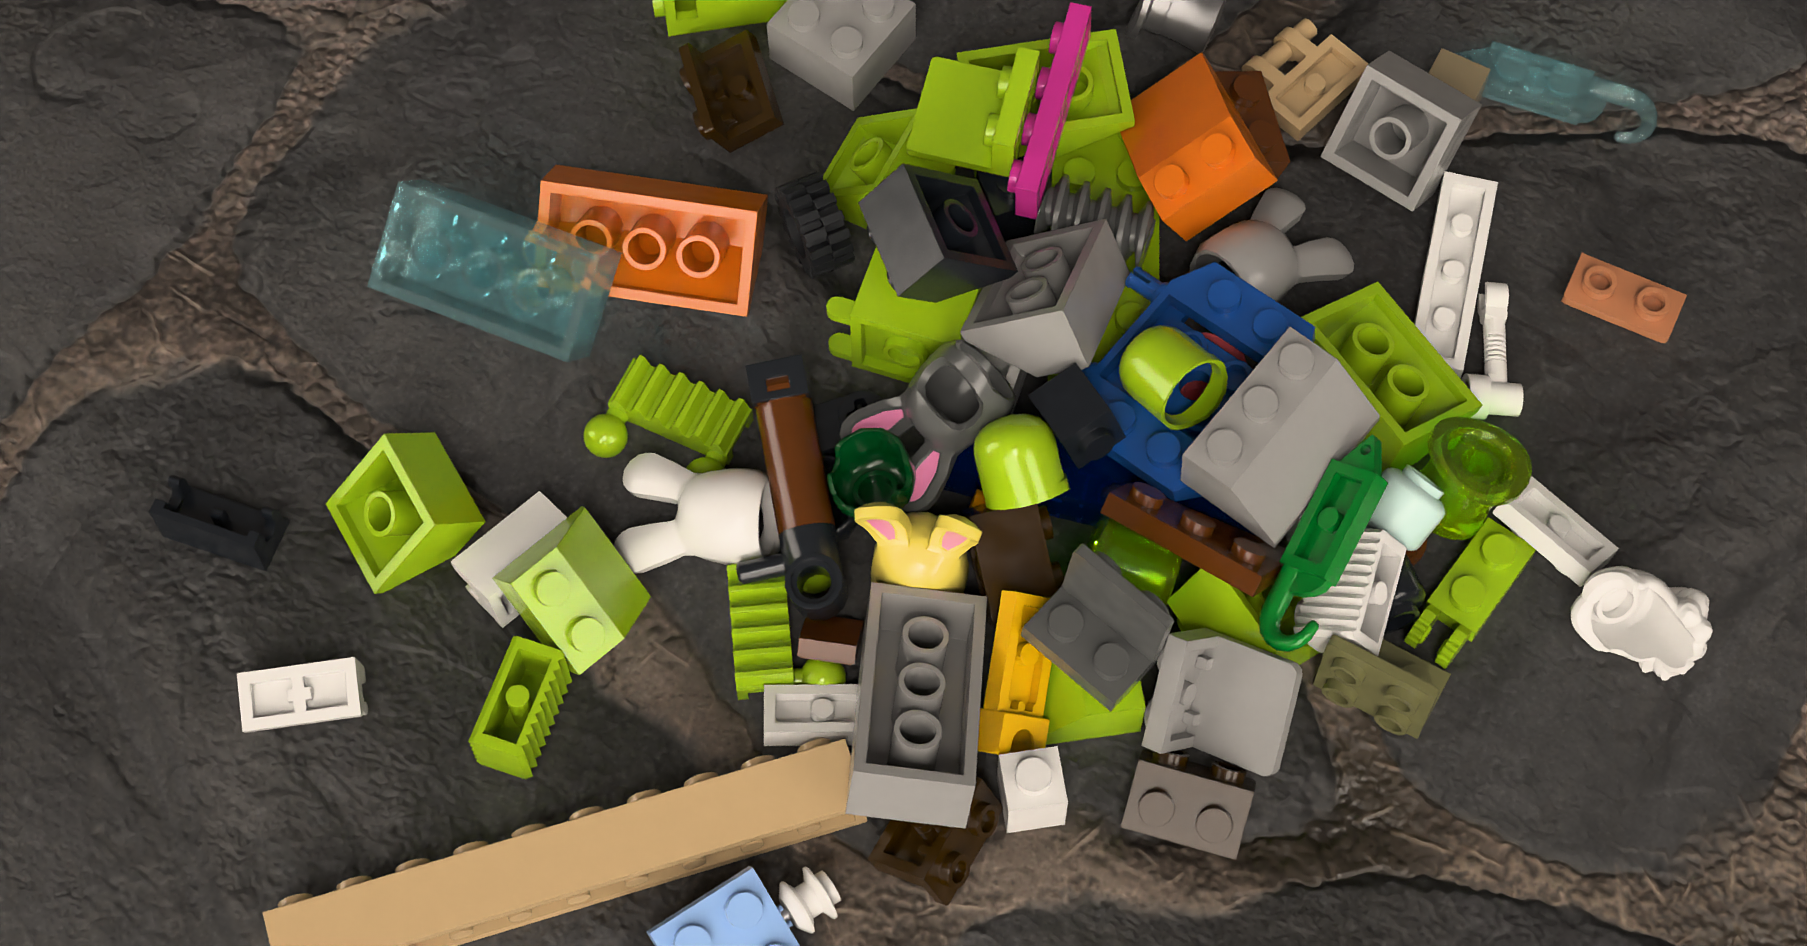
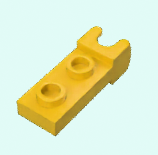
[978,590,1052,755]

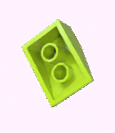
[957,29,1135,177]

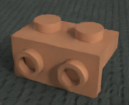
[1561,253,1687,343]

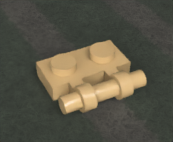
[1241,18,1368,141]

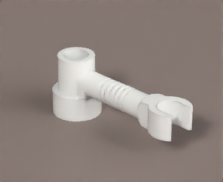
[1462,282,1524,420]

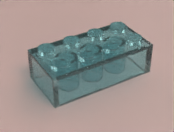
[367,179,622,362]

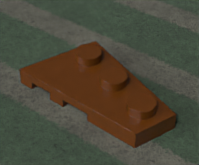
[1100,482,1285,597]

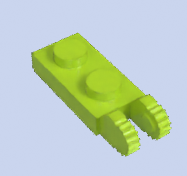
[1404,517,1536,669]

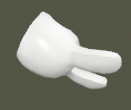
[614,453,780,574]

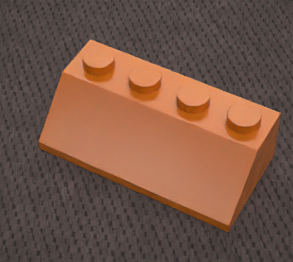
[533,165,768,317]

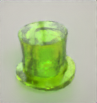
[1420,417,1532,540]
[1086,514,1183,606]

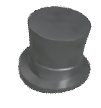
[1125,0,1226,54]

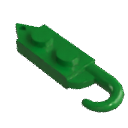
[1259,435,1388,652]

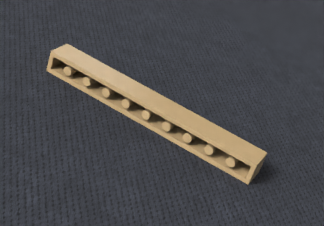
[263,738,867,946]

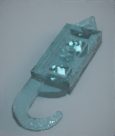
[1455,41,1658,144]

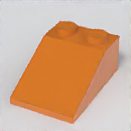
[1120,52,1278,241]

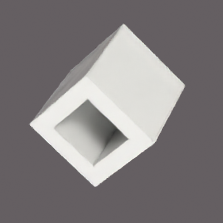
[997,746,1068,833]

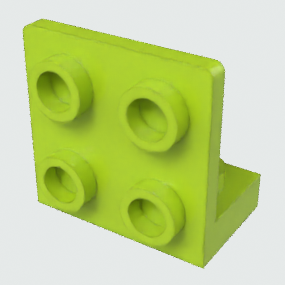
[907,46,1040,177]

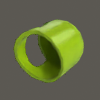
[1119,325,1228,430]
[973,414,1070,510]

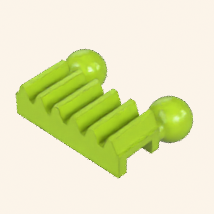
[583,355,754,473]
[727,564,846,700]

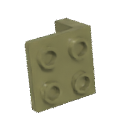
[1313,635,1451,739]

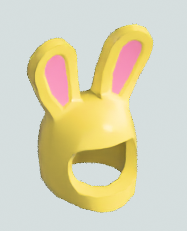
[854,502,983,594]

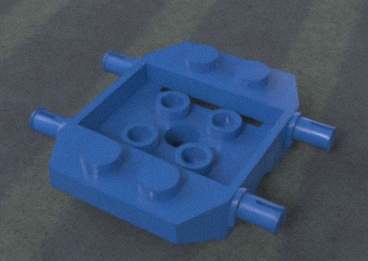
[1082,262,1315,502]

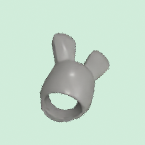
[1190,188,1354,302]

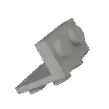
[1142,628,1303,776]

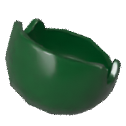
[827,428,916,519]

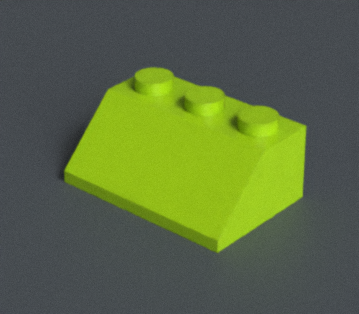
[1301,282,1483,472]

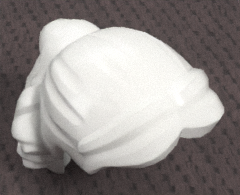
[1571,566,1713,681]

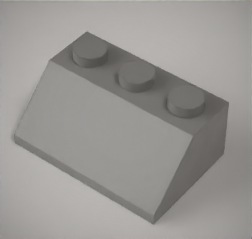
[960,219,1130,377]
[1181,327,1380,548]

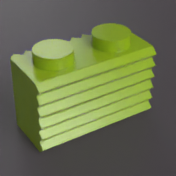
[468,636,572,780]

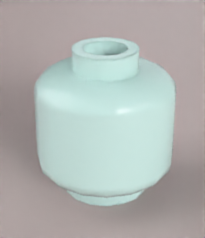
[1365,464,1445,551]

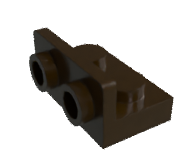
[868,777,1003,906]

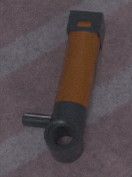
[736,354,848,621]

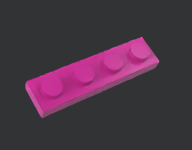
[1007,2,1092,219]

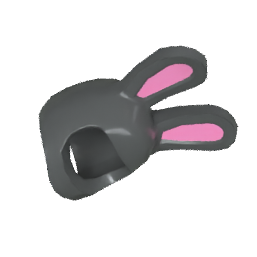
[840,340,1016,514]

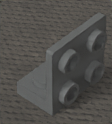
[1021,544,1174,712]

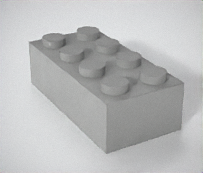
[845,582,987,829]

